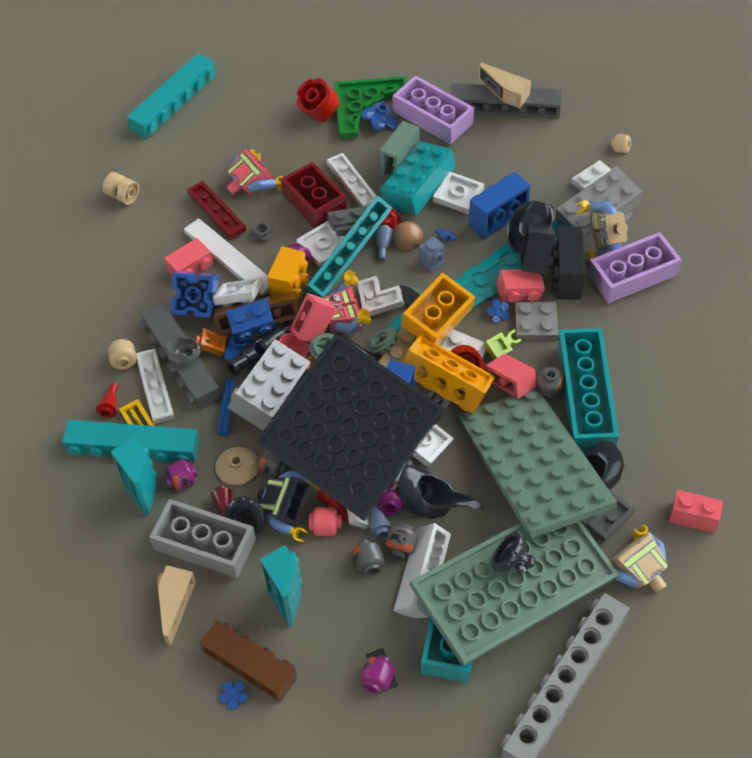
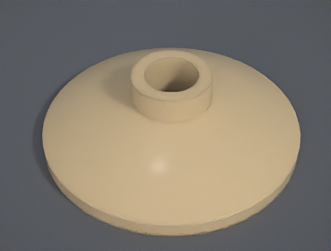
[215,447,259,486]

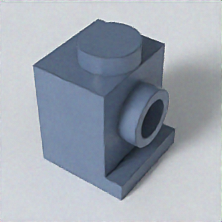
[419,236,447,273]

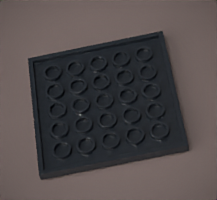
[256,333,445,522]

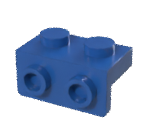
[226,298,276,340]

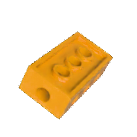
[402,334,495,414]

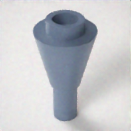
[374,225,393,261]
[370,506,392,539]

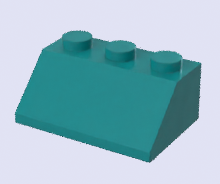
[110,437,157,517]
[260,545,303,627]

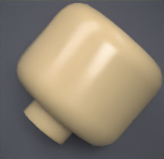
[611,134,631,153]

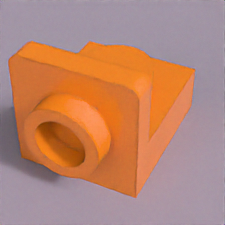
[194,328,227,357]

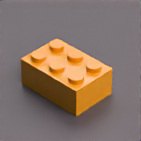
[401,272,475,344]

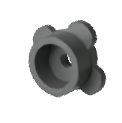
[252,222,273,241]

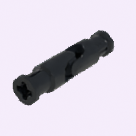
[225,319,294,376]

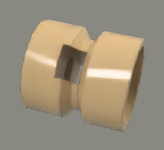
[102,172,139,205]

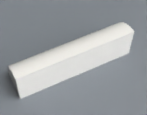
[393,523,451,618]

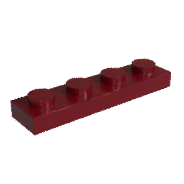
[187,180,247,240]

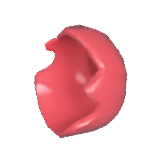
[279,332,310,359]

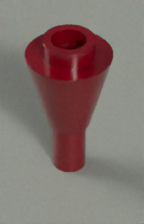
[210,486,233,517]

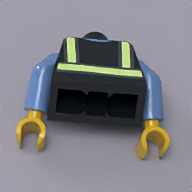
[257,470,321,543]

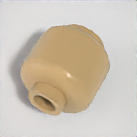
[108,339,137,370]

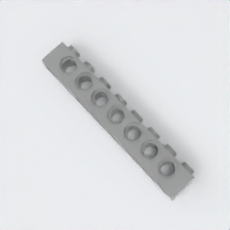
[501,593,630,758]

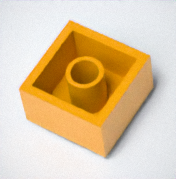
[267,246,309,301]

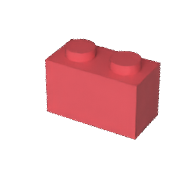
[164,238,213,276]
[496,269,545,302]
[289,293,336,342]
[486,353,536,399]
[669,490,723,533]

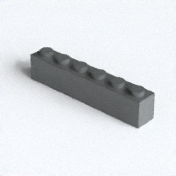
[450,83,562,119]
[140,301,221,411]

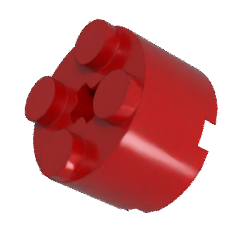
[296,78,340,122]

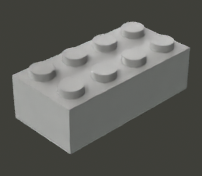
[555,166,643,245]
[228,339,311,430]
[149,499,256,579]

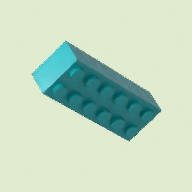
[557,328,619,452]

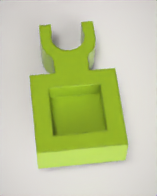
[483,329,522,360]

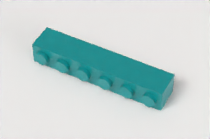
[127,53,216,139]
[303,195,392,298]
[62,420,200,463]

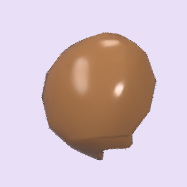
[392,221,423,251]

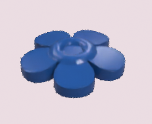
[435,229,457,242]
[486,299,509,323]
[219,681,248,710]

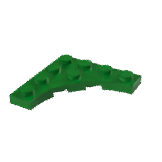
[334,76,407,139]

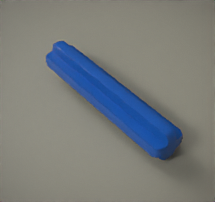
[217,378,236,436]

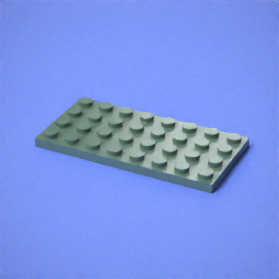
[457,388,617,538]
[409,521,620,667]

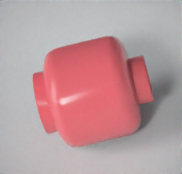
[309,507,342,537]

